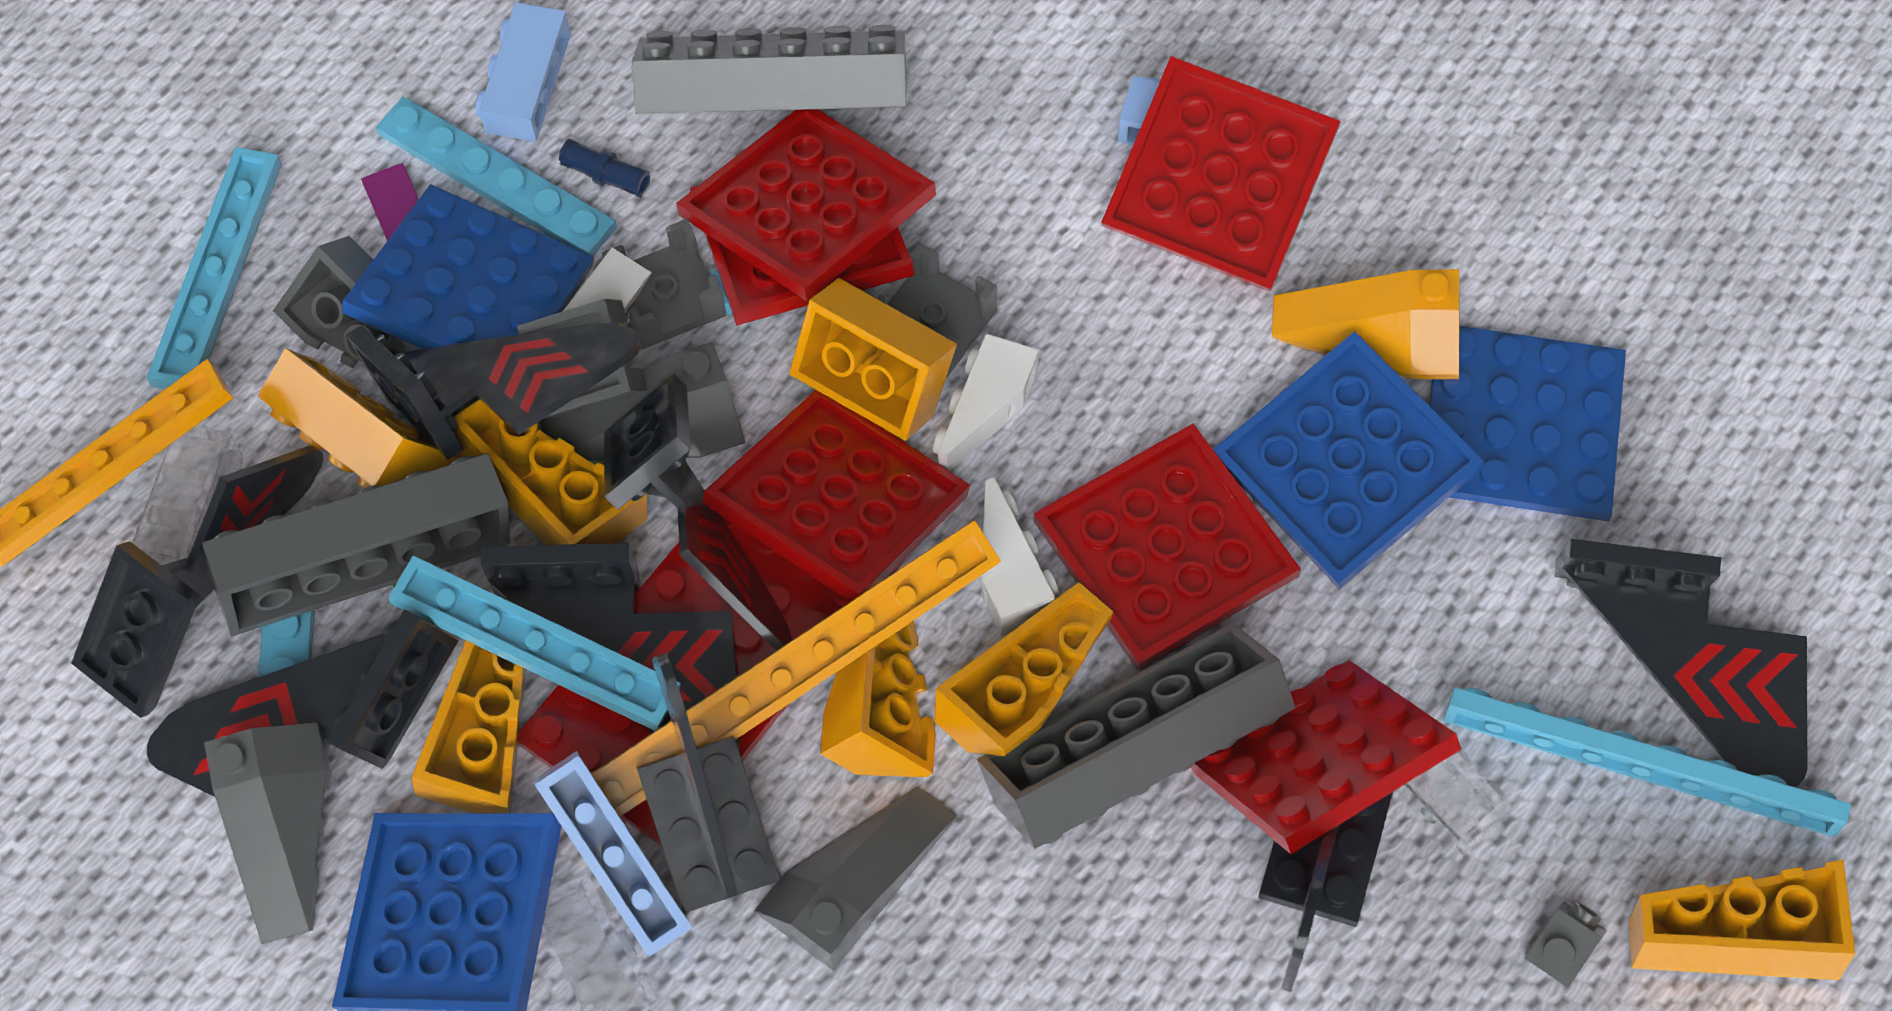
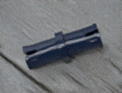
[559,139,650,198]

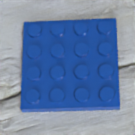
[342,184,594,349]
[1429,326,1626,522]
[1213,331,1484,590]
[332,813,562,1011]

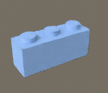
[476,2,571,142]

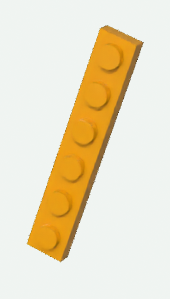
[0,359,234,567]

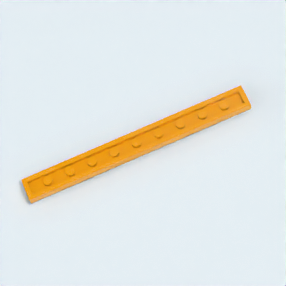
[592,520,1002,816]

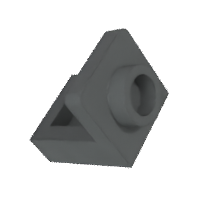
[1525,902,1607,988]

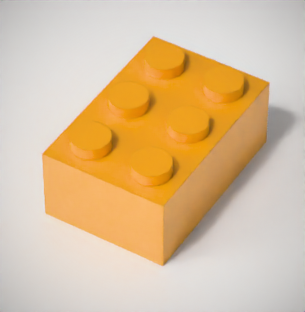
[789,278,957,441]

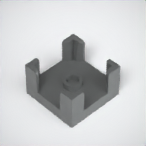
[601,219,726,350]
[876,242,997,378]
[517,299,648,418]

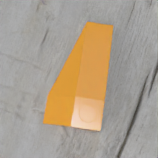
[1272,269,1460,379]
[934,582,1113,756]
[820,621,936,777]

